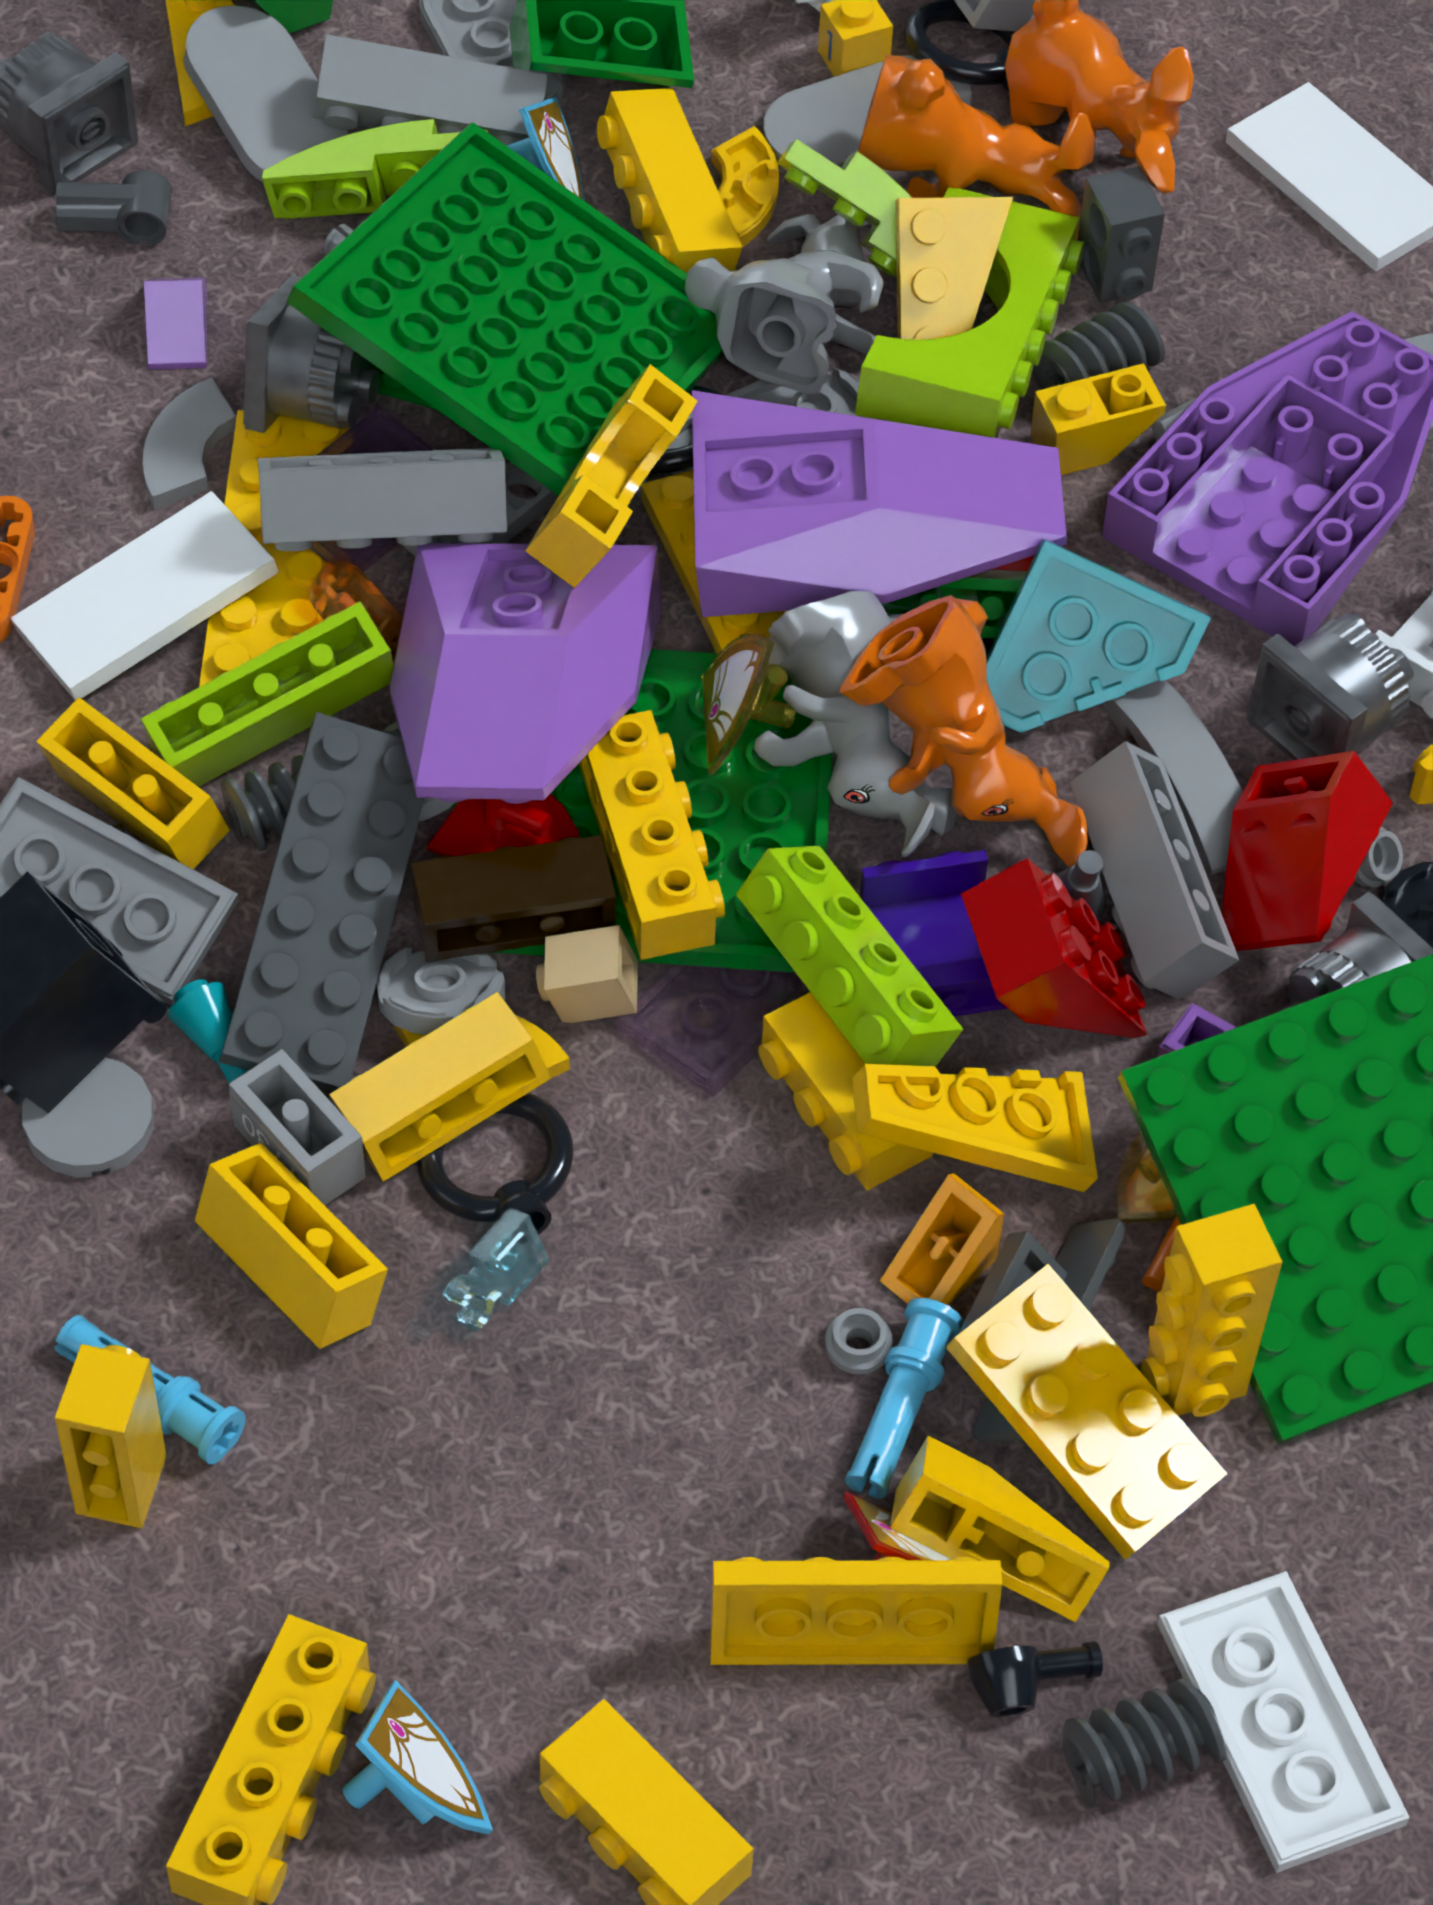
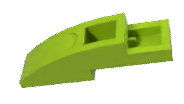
[262,119,488,219]
[777,139,912,278]

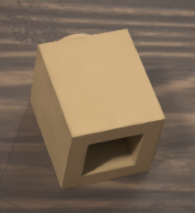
[536,925,638,1023]

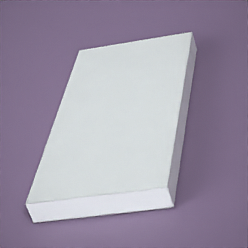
[1226,82,1433,272]
[10,491,279,700]
[1157,1571,1410,1873]

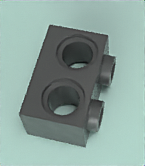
[1077,166,1165,303]

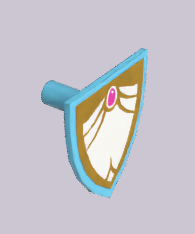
[506,97,585,201]
[342,1680,493,1834]

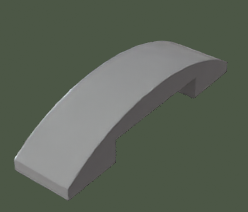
[1102,680,1243,875]

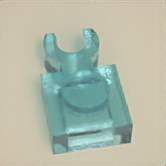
[442,1208,550,1331]

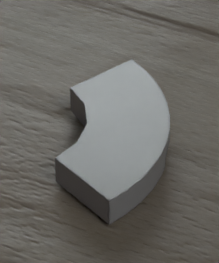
[142,377,236,510]

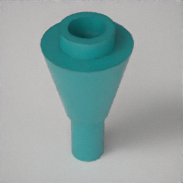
[167,979,248,1083]

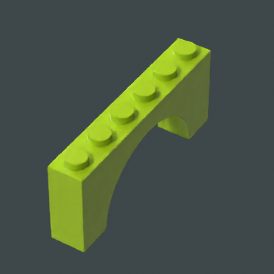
[855,187,1085,438]

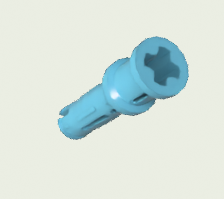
[845,1298,964,1499]
[55,1315,246,1464]

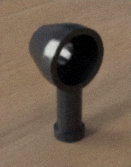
[967,1641,1103,1717]

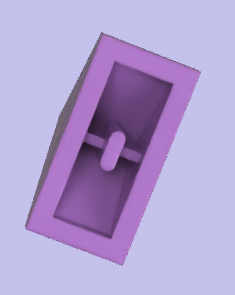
[144,277,207,370]

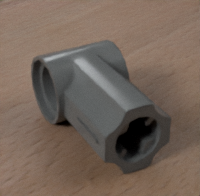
[56,170,172,245]

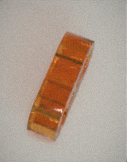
[309,560,403,661]

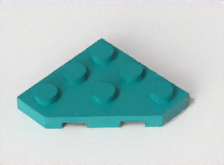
[986,538,1211,733]

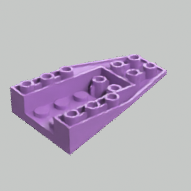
[1102,311,1433,646]
[692,390,1067,617]
[390,543,662,804]

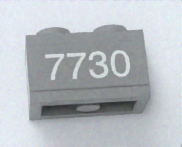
[229,1049,366,1205]

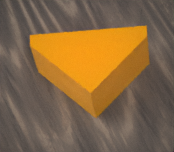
[880,1173,1005,1305]

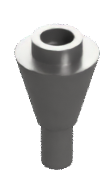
[1056,850,1105,920]

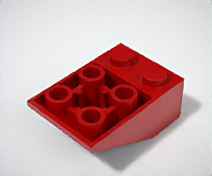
[1222,751,1393,951]
[961,858,1148,1038]

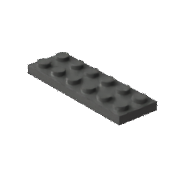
[219,712,424,1094]

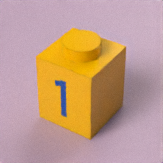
[818,0,893,77]

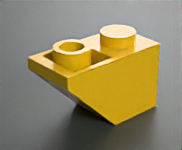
[1030,363,1166,475]

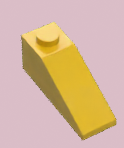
[890,1436,1110,1623]

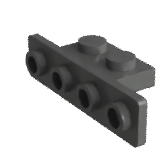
[958,1218,1128,1443]

